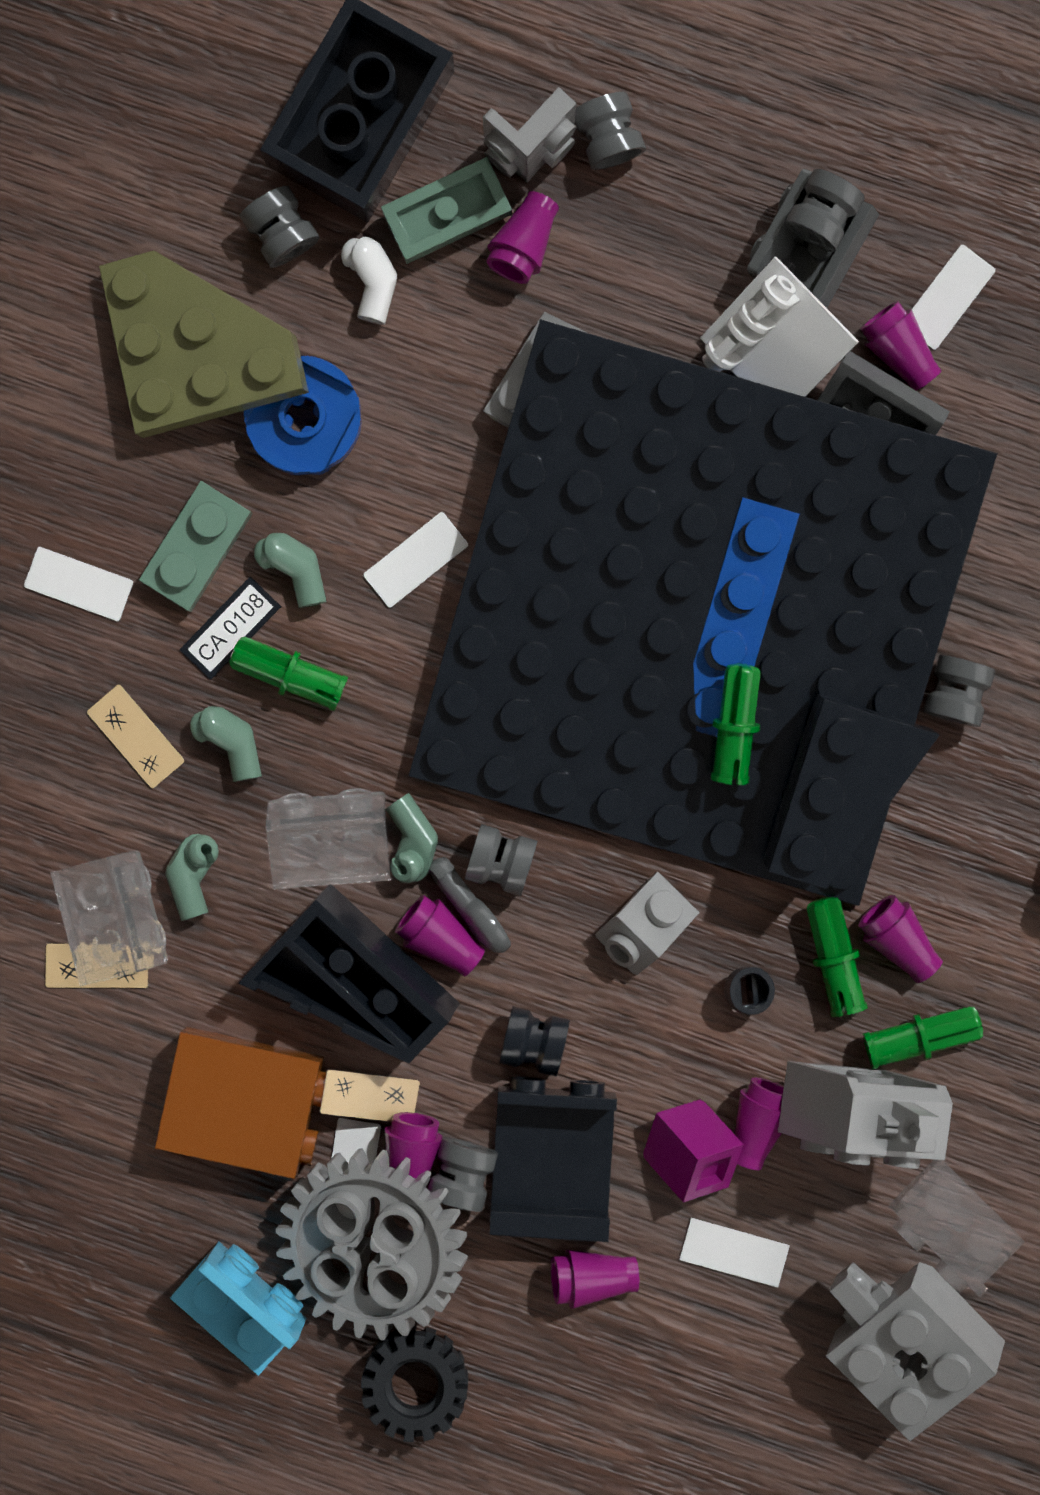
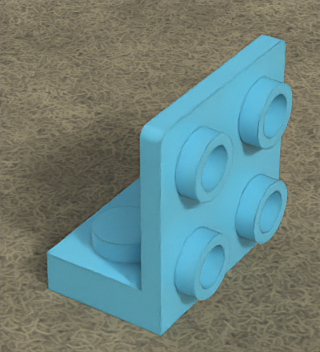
[170,1241,307,1376]

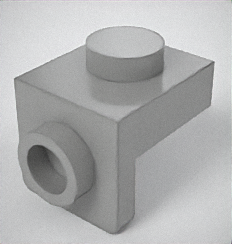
[595,872,700,975]

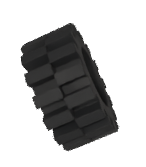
[361,1326,469,1443]

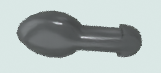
[428,857,511,953]

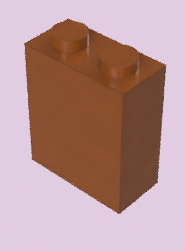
[155,1027,327,1179]

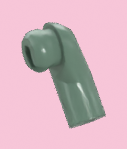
[254,532,327,608]
[190,706,262,782]
[385,793,438,884]
[165,834,219,921]

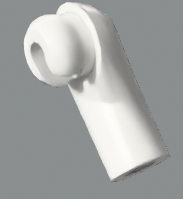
[341,236,397,325]

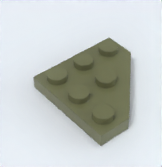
[99,250,309,438]

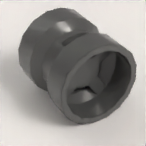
[575,91,646,170]
[784,169,865,252]
[239,186,320,268]
[923,655,996,727]
[465,824,538,896]
[428,1137,498,1212]

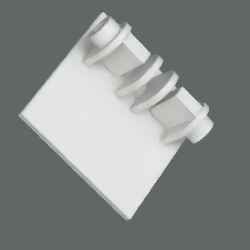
[700,257,859,397]

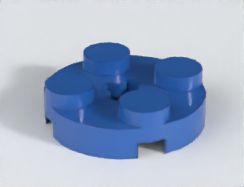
[243,356,362,475]

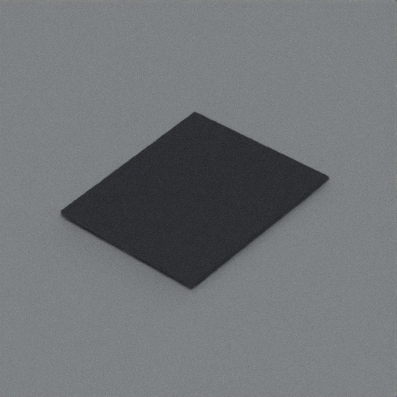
[409,319,998,906]

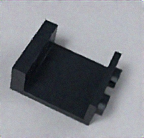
[489,1076,617,1242]

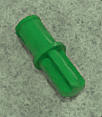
[230,637,348,712]
[711,663,760,785]
[807,897,868,1017]
[863,1006,983,1070]

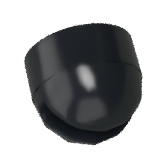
[723,967,775,1015]

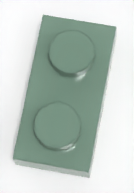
[381,157,512,264]
[139,481,253,612]

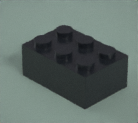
[260,0,455,223]

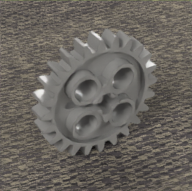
[276,1148,468,1340]

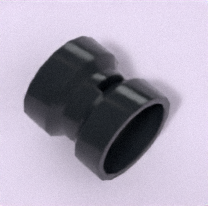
[499,1006,570,1077]

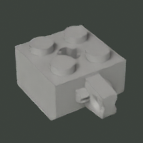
[778,1061,953,1169]
[826,1262,1005,1441]

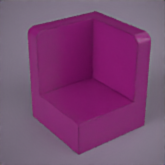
[643,1100,744,1203]

